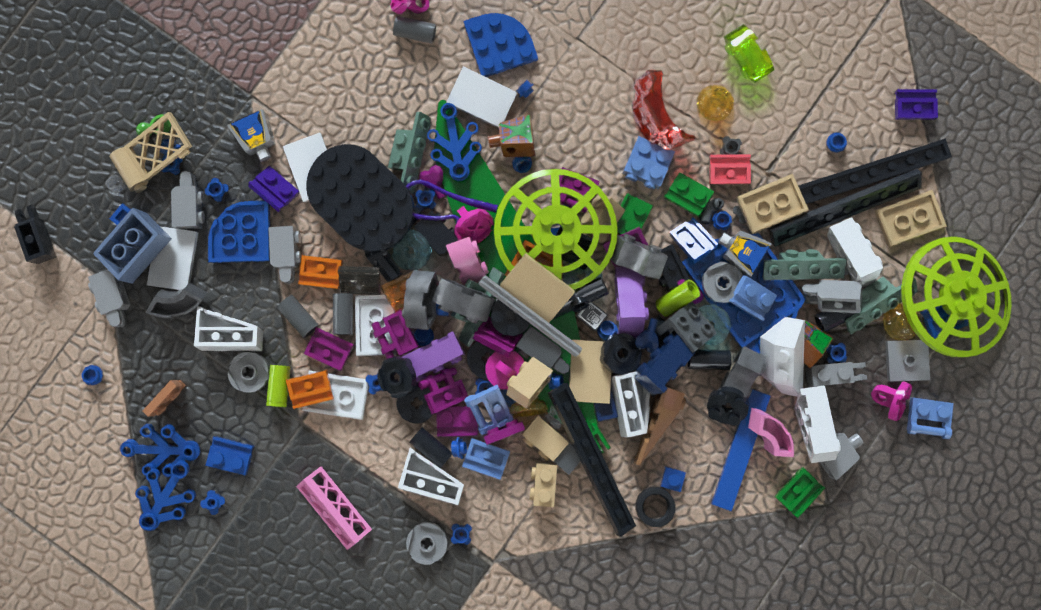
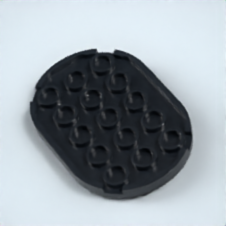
[306,144,414,252]

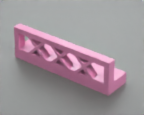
[296,467,372,550]

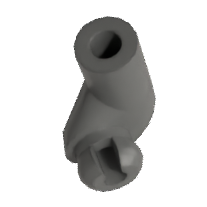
[700,198,724,224]

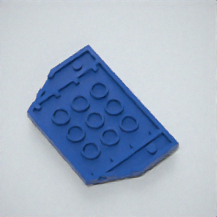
[682,233,806,354]

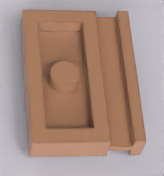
[142,380,186,417]

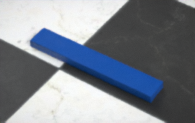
[711,389,771,511]

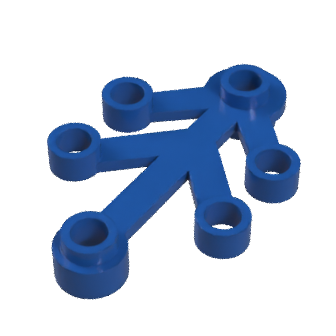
[427,103,482,181]
[120,424,200,477]
[135,461,196,531]

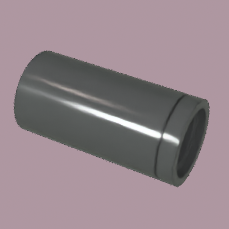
[393,16,436,44]
[332,293,353,335]
[277,295,319,338]

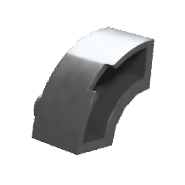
[610,234,668,279]
[402,270,439,330]
[432,278,495,323]
[146,282,208,318]
[718,346,766,399]

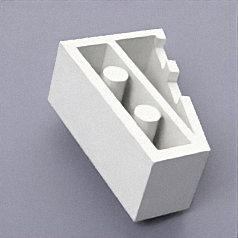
[827,217,883,289]
[194,306,263,351]
[611,371,650,437]
[794,386,841,463]
[398,448,464,506]

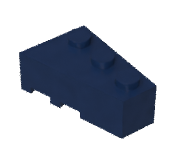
[634,333,697,395]

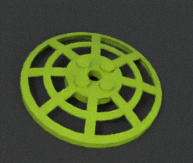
[494,169,618,290]
[901,237,1012,358]

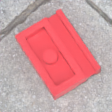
[709,154,751,185]

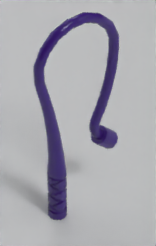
[406,180,498,224]

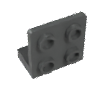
[656,302,717,352]

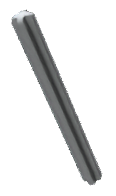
[479,276,582,357]

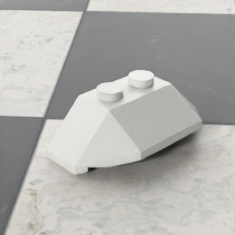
[760,317,805,397]

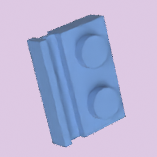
[729,275,777,321]
[462,438,510,480]

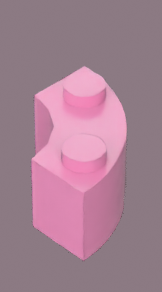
[446,237,489,286]
[748,408,794,457]

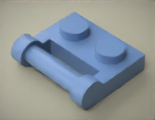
[464,384,514,435]
[907,397,954,439]

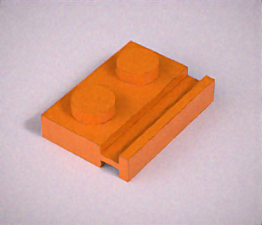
[298,255,343,289]
[286,370,334,409]

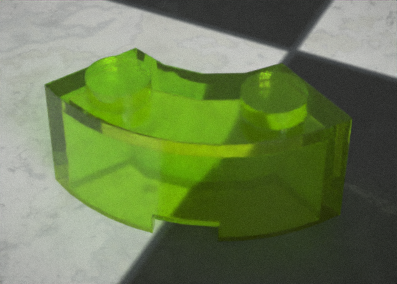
[724,24,774,83]

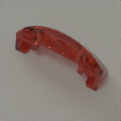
[631,70,696,150]

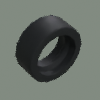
[635,487,676,527]

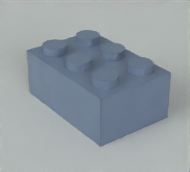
[93,208,172,284]

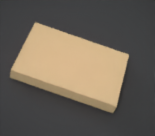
[736,174,809,234]
[875,190,947,248]
[500,253,575,323]
[569,340,611,404]

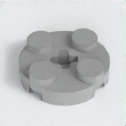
[702,262,743,303]
[228,352,270,393]
[406,522,448,565]

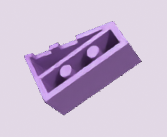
[614,267,649,339]
[402,331,466,382]

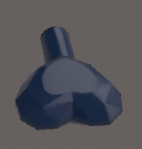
[635,318,659,353]

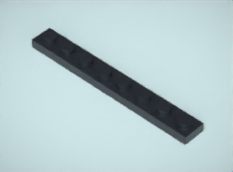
[798,138,952,204]
[769,169,922,247]
[548,383,636,537]

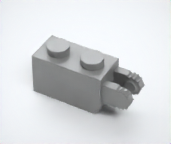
[171,170,205,230]
[269,226,302,284]
[88,270,130,327]
[802,280,862,313]
[805,362,867,386]

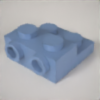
[622,136,675,190]

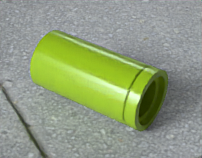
[656,280,700,317]
[266,365,291,407]

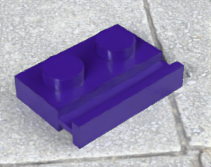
[895,89,938,120]
[248,166,299,212]

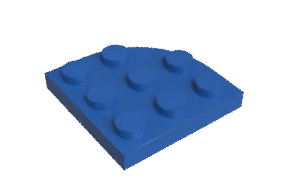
[463,13,538,77]
[208,201,270,263]

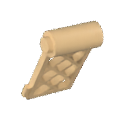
[109,112,192,193]

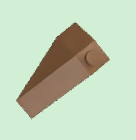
[634,387,686,465]

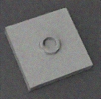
[885,340,930,381]

